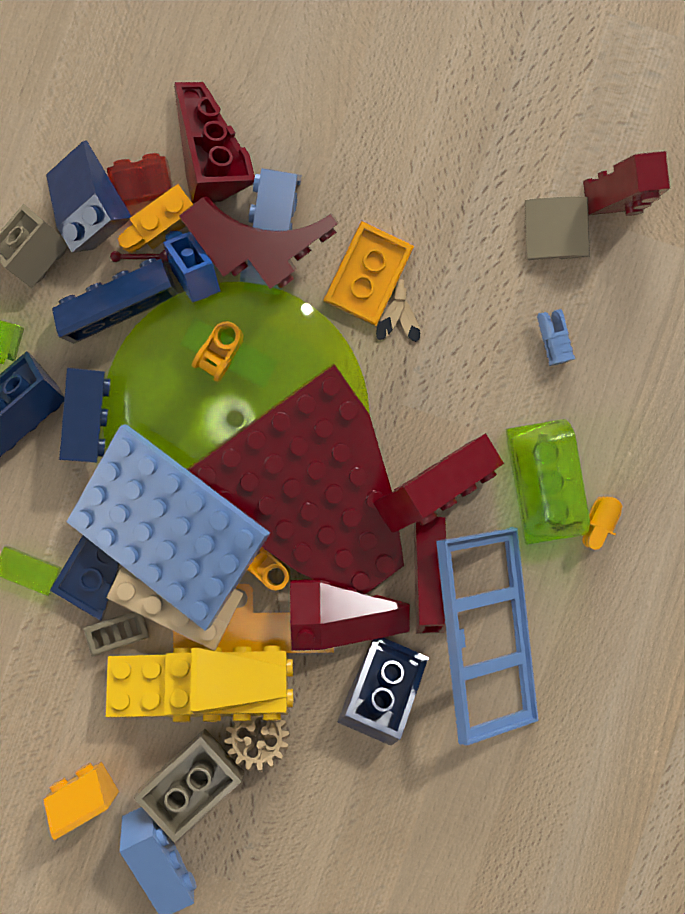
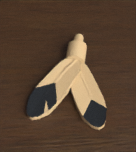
[376,279,420,342]

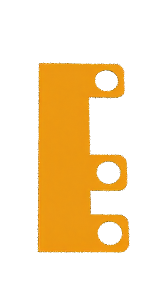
[173,584,334,653]

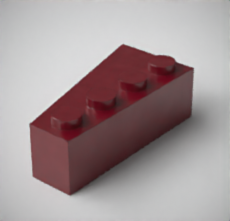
[373,433,504,533]

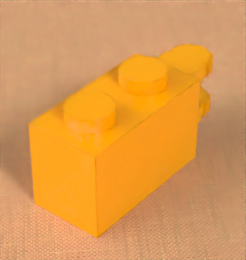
[117,184,193,254]

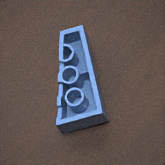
[240,168,302,296]

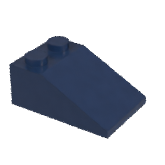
[46,140,132,253]
[337,637,429,746]

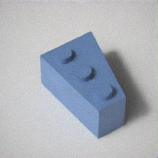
[119,807,197,914]

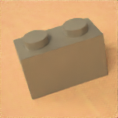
[0,204,68,288]

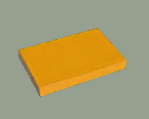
[323,221,414,327]

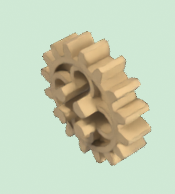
[225,716,290,772]

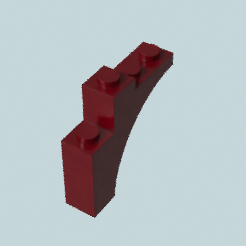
[179,197,339,289]

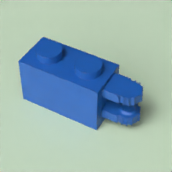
[163,231,220,303]

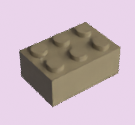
[134,729,245,843]

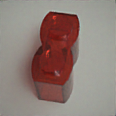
[106,153,173,207]

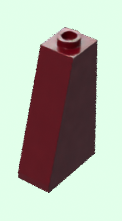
[414,514,446,634]

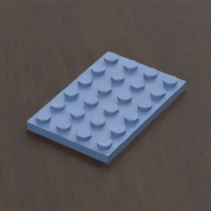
[67,424,270,631]

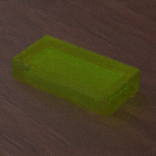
[0,546,62,596]

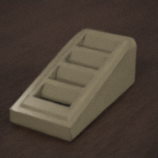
[83,611,149,657]

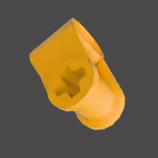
[191,321,244,383]
[247,547,291,591]

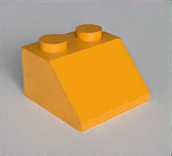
[43,761,119,840]

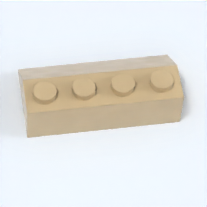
[106,566,244,651]

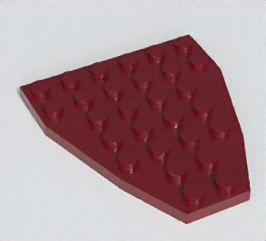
[186,363,404,594]

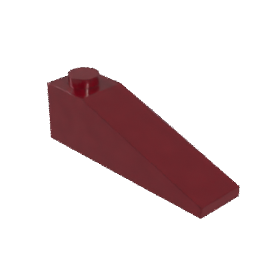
[174,82,255,203]
[290,580,410,651]

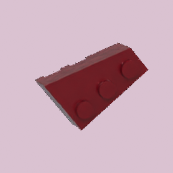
[583,151,670,216]

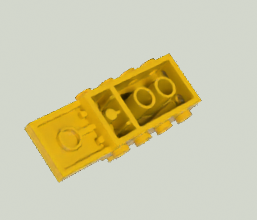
[105,646,294,723]

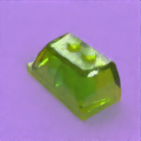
[505,419,590,545]

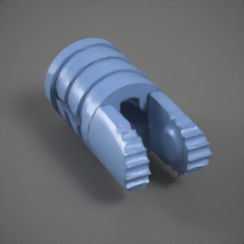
[537,309,575,366]

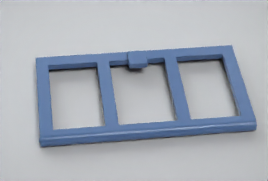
[436,527,539,745]

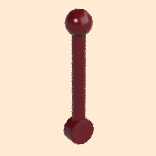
[110,250,169,263]

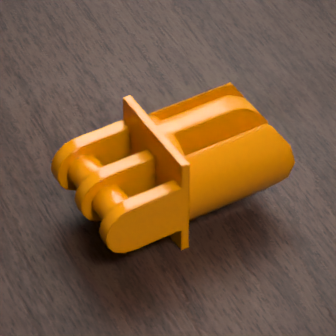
[582,496,623,550]

